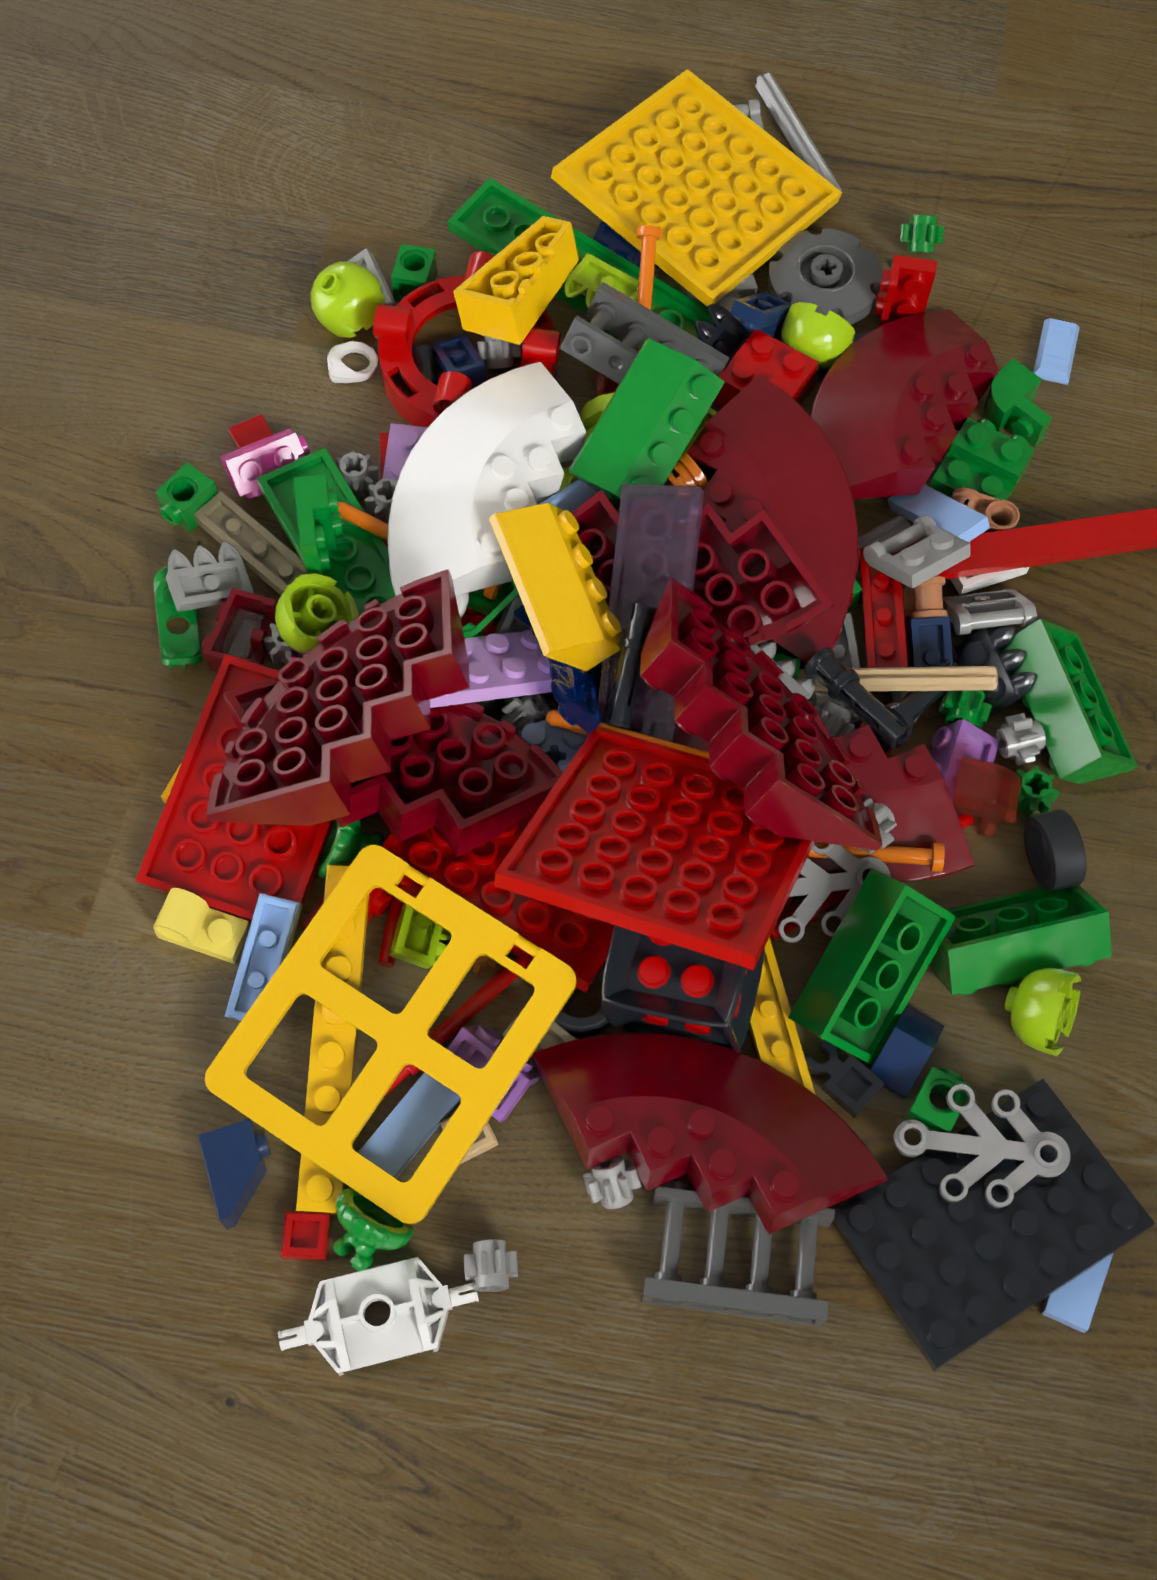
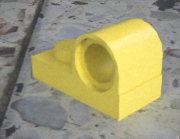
[153,888,250,964]

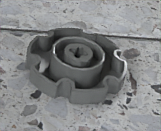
[767,228,882,325]

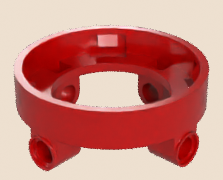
[373,251,561,427]

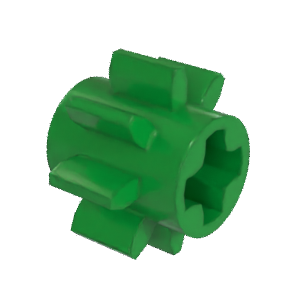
[900,215,945,253]
[938,690,992,729]
[1005,766,1060,818]

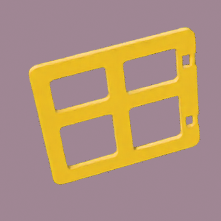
[205,845,577,1224]

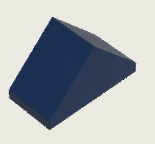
[870,1005,944,1099]

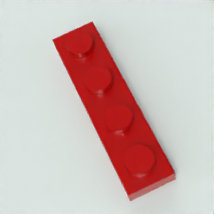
[860,548,909,694]

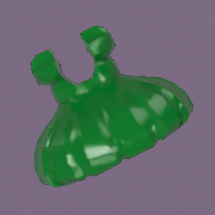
[317,820,385,879]
[333,1188,414,1271]

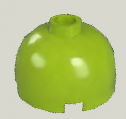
[310,261,385,338]
[781,302,855,370]
[275,573,358,655]
[1005,968,1081,1057]

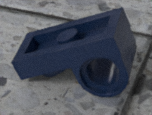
[730,292,792,341]
[431,334,488,389]
[906,616,953,696]

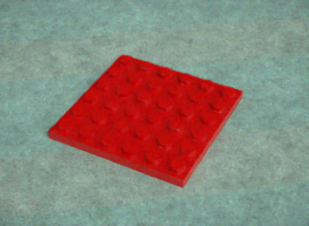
[494,725,815,970]

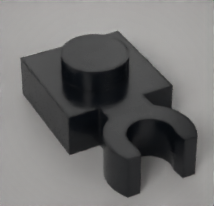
[805,1040,885,1118]

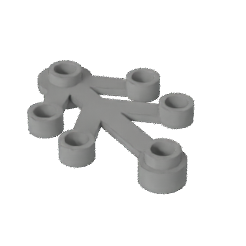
[779,844,891,943]
[893,1084,1070,1208]

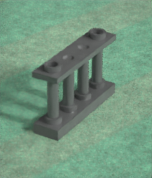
[560,282,730,384]
[642,1182,835,1327]

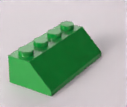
[567,338,725,514]
[1005,618,1138,784]
[788,868,956,1065]
[931,885,1112,995]

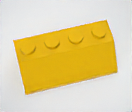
[489,503,622,671]

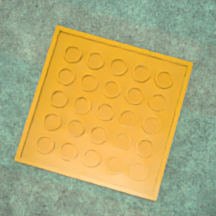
[551,69,842,307]

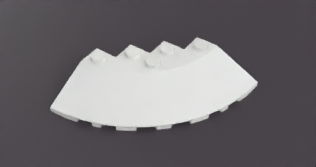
[387,362,586,596]

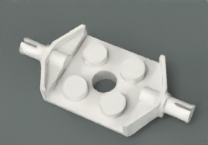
[278,1257,479,1376]

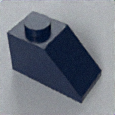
[198,1119,271,1229]

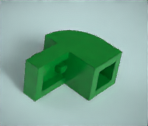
[983,358,1052,448]

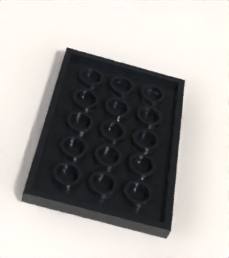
[832,1079,1155,1372]

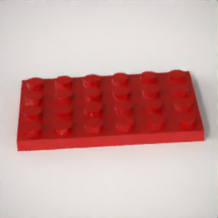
[135,654,336,921]
[381,804,615,993]

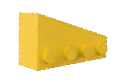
[453,216,579,345]

